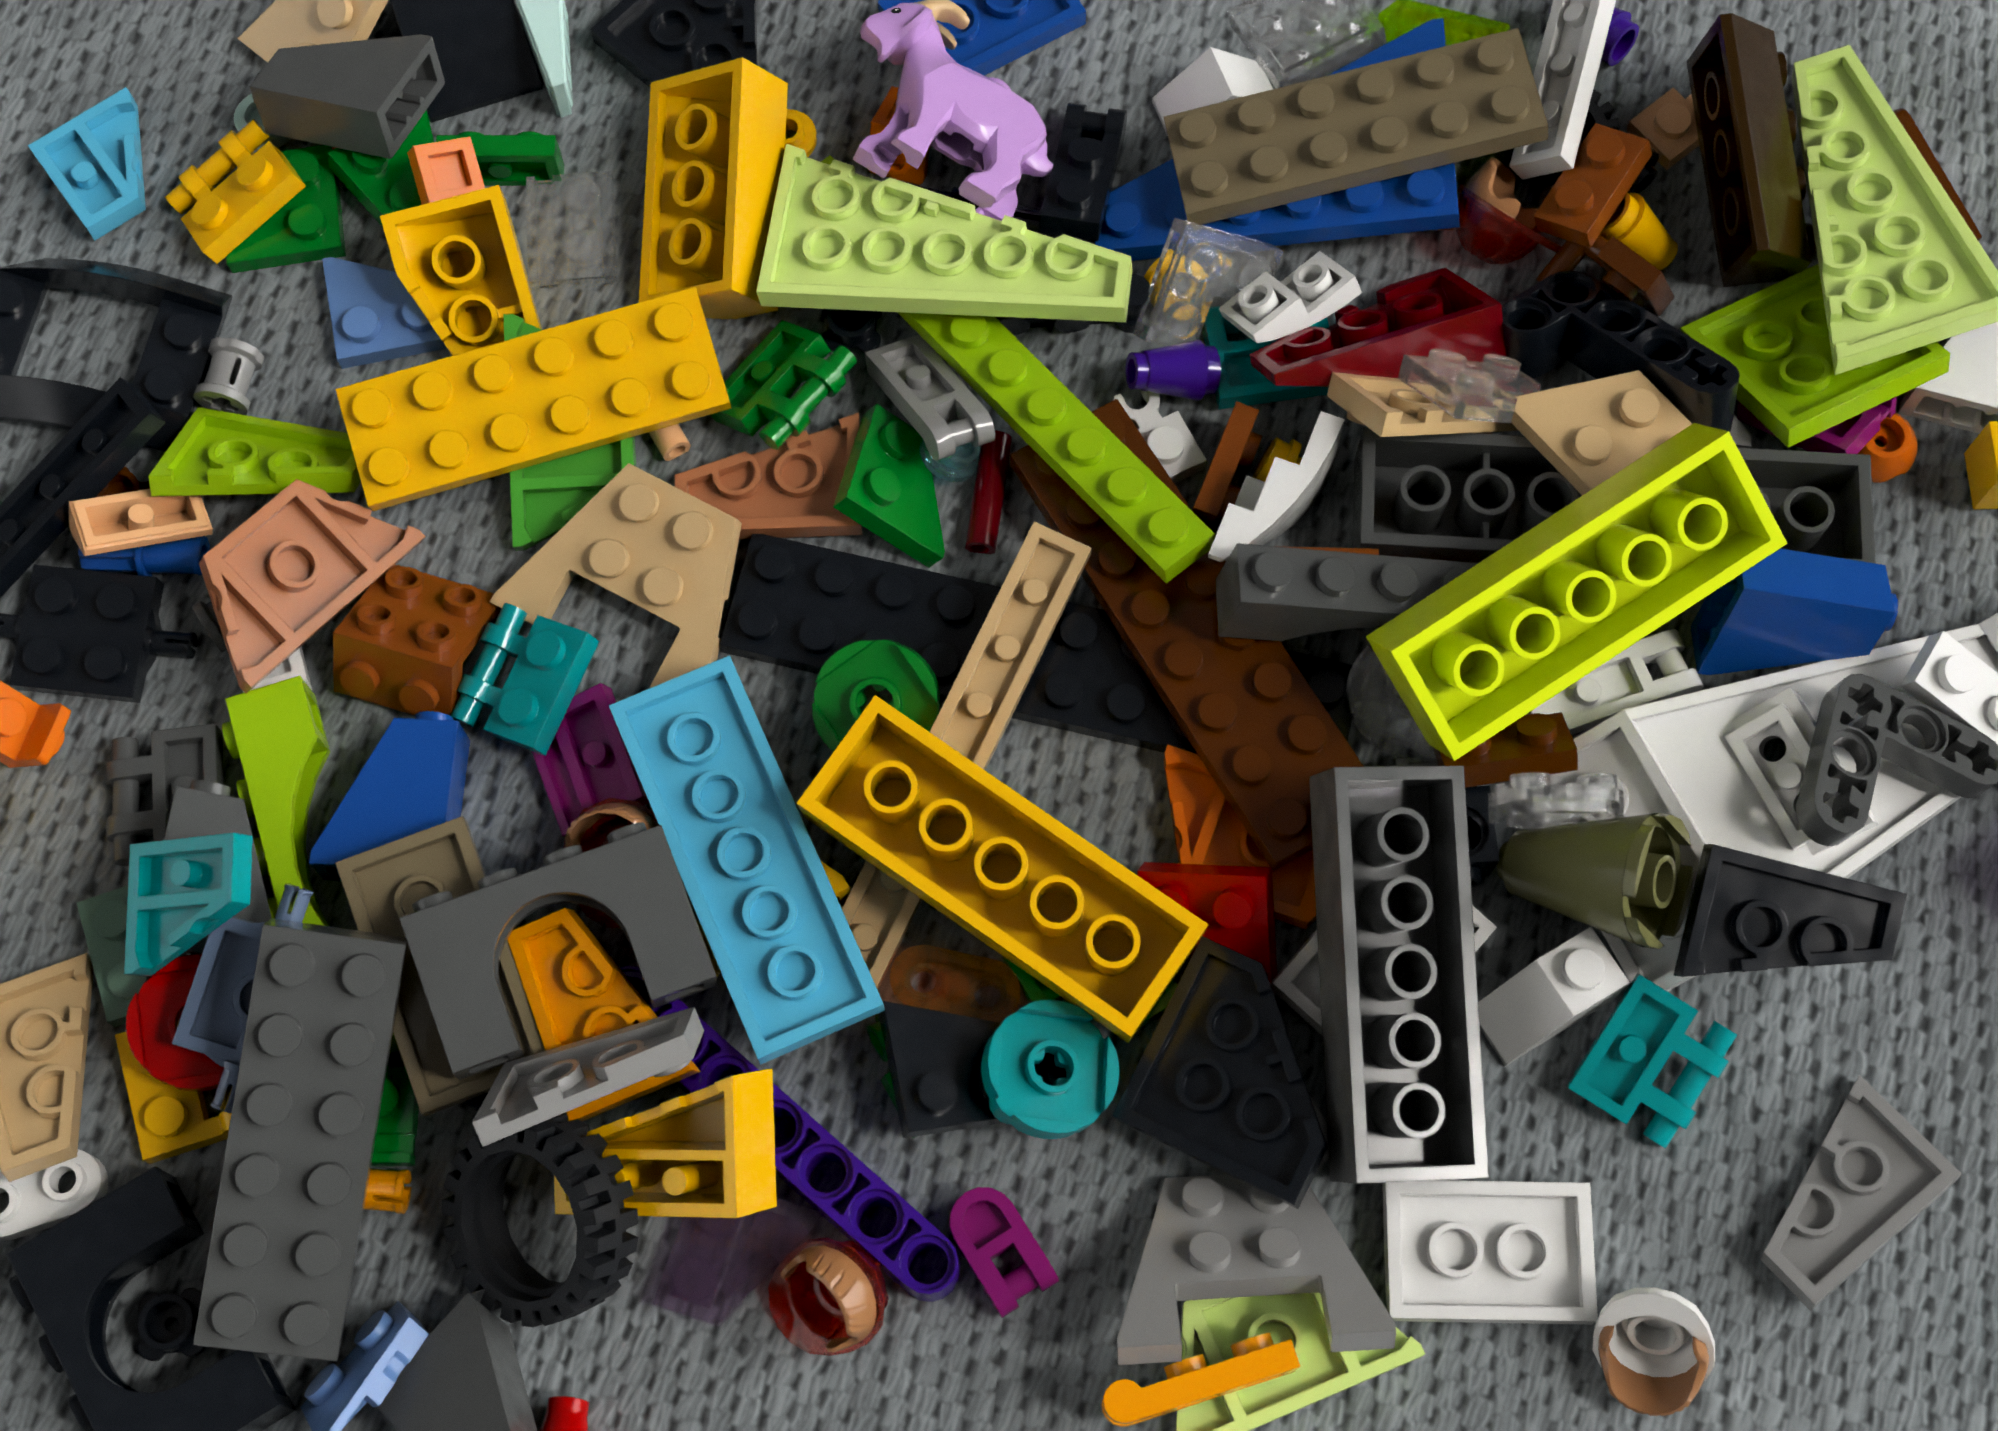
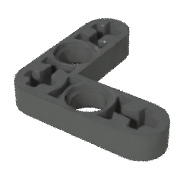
[1796,674,1998,847]

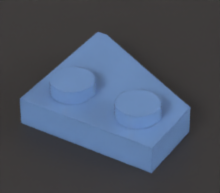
[322,257,447,369]

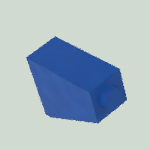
[1691,548,1898,675]
[309,711,470,881]

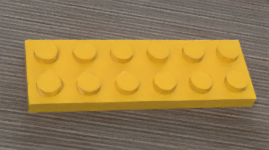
[335,287,732,511]

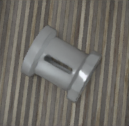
[193,337,265,415]

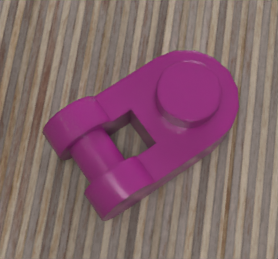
[950,1187,1059,1318]

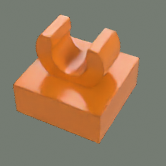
[407,136,485,205]

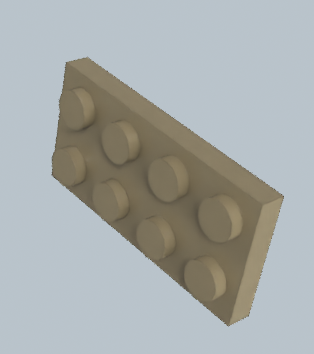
[335,816,545,1116]

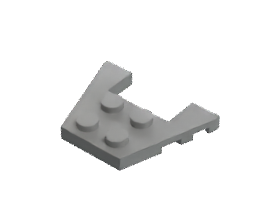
[1117,1174,1396,1365]

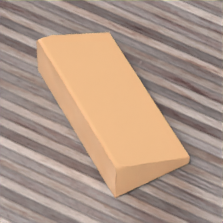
[69,489,213,556]

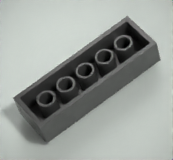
[1309,766,1489,1184]
[193,918,408,1361]

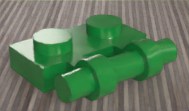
[711,320,857,450]

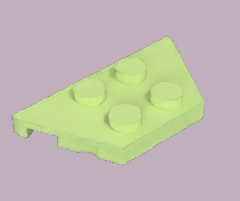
[1176,1292,1425,1431]

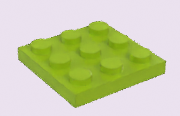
[1680,264,1950,448]

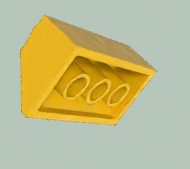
[639,57,788,319]

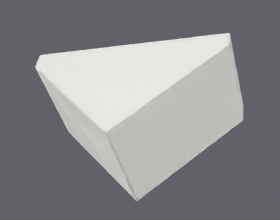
[1152,47,1273,136]

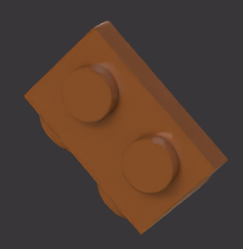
[333,565,500,716]

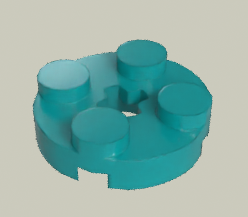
[981,1000,1119,1139]

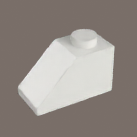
[1478,927,1630,1066]

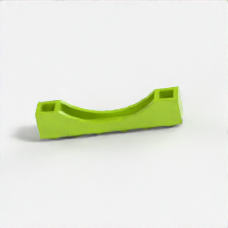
[222,675,399,1053]

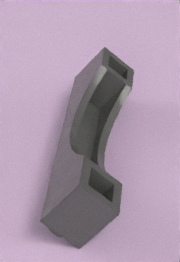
[1215,543,1478,641]

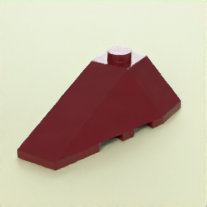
[1249,267,1508,387]

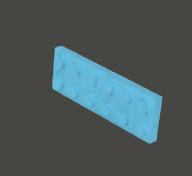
[609,655,885,1065]

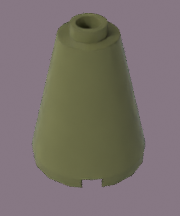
[1497,813,1693,949]

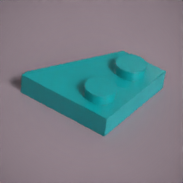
[124,832,253,976]

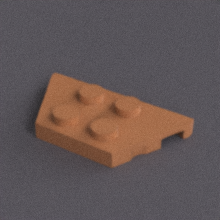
[199,479,426,694]

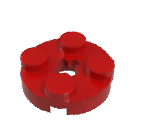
[126,954,224,1092]

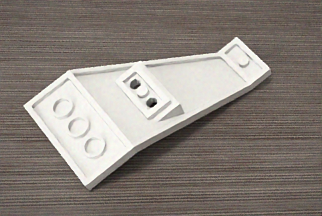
[1515,613,1998,992]

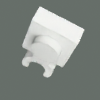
[1114,390,1207,483]

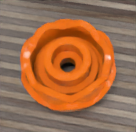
[1858,413,1918,483]

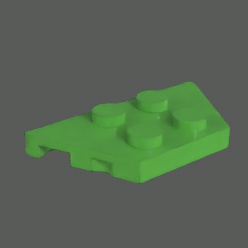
[503,314,636,551]

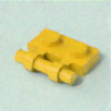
[165,119,306,264]

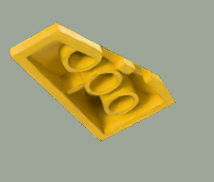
[380,185,542,356]

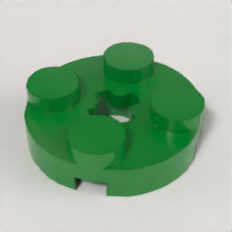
[812,639,942,752]

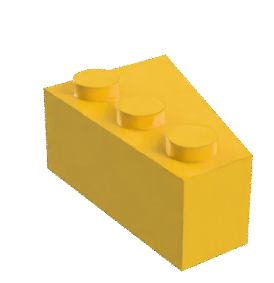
[554,1068,777,1218]

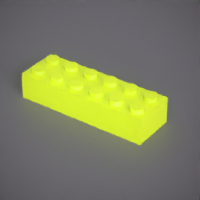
[1366,423,1788,761]

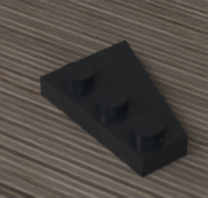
[1674,844,1907,977]
[879,1001,1066,1138]

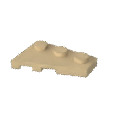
[0,953,93,1182]

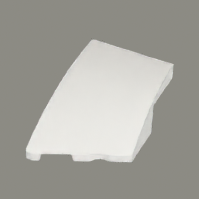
[1208,411,1345,562]

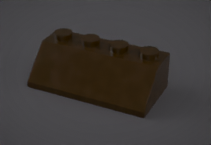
[1686,13,1816,287]

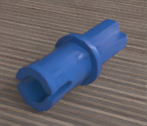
[78,536,210,577]

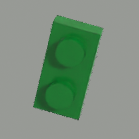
[436,131,565,186]

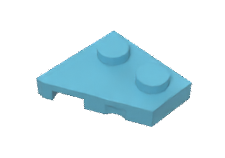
[28,87,146,241]

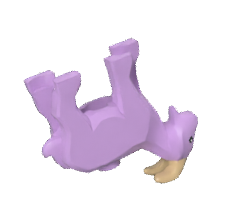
[853,0,1053,221]

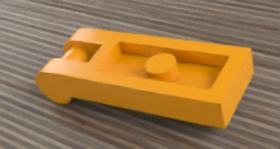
[1101,1332,1301,1427]

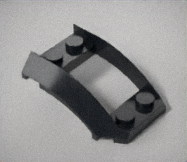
[0,258,232,452]

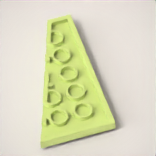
[1791,45,1998,375]
[756,144,1133,322]

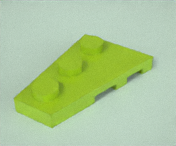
[148,407,361,496]

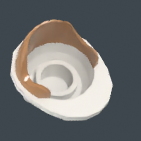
[1592,1287,1715,1416]

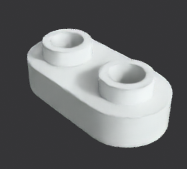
[0,1149,108,1241]

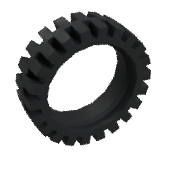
[442,1114,639,1327]

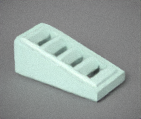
[515,0,573,118]

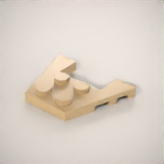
[490,463,742,688]

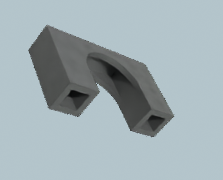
[399,822,717,1080]

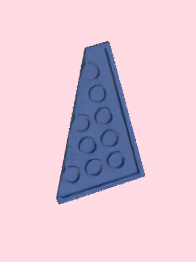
[1095,18,1460,261]

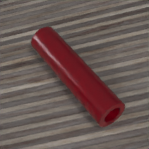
[965,430,1012,555]

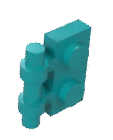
[451,603,600,756]
[1566,973,1737,1148]

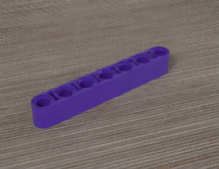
[619,965,960,1302]

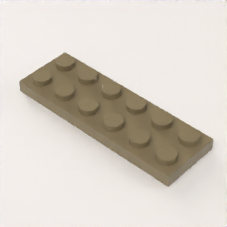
[1164,28,1548,228]

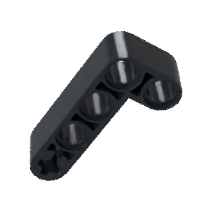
[1502,270,1740,432]

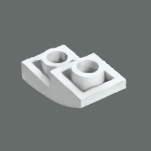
[1219,251,1362,343]

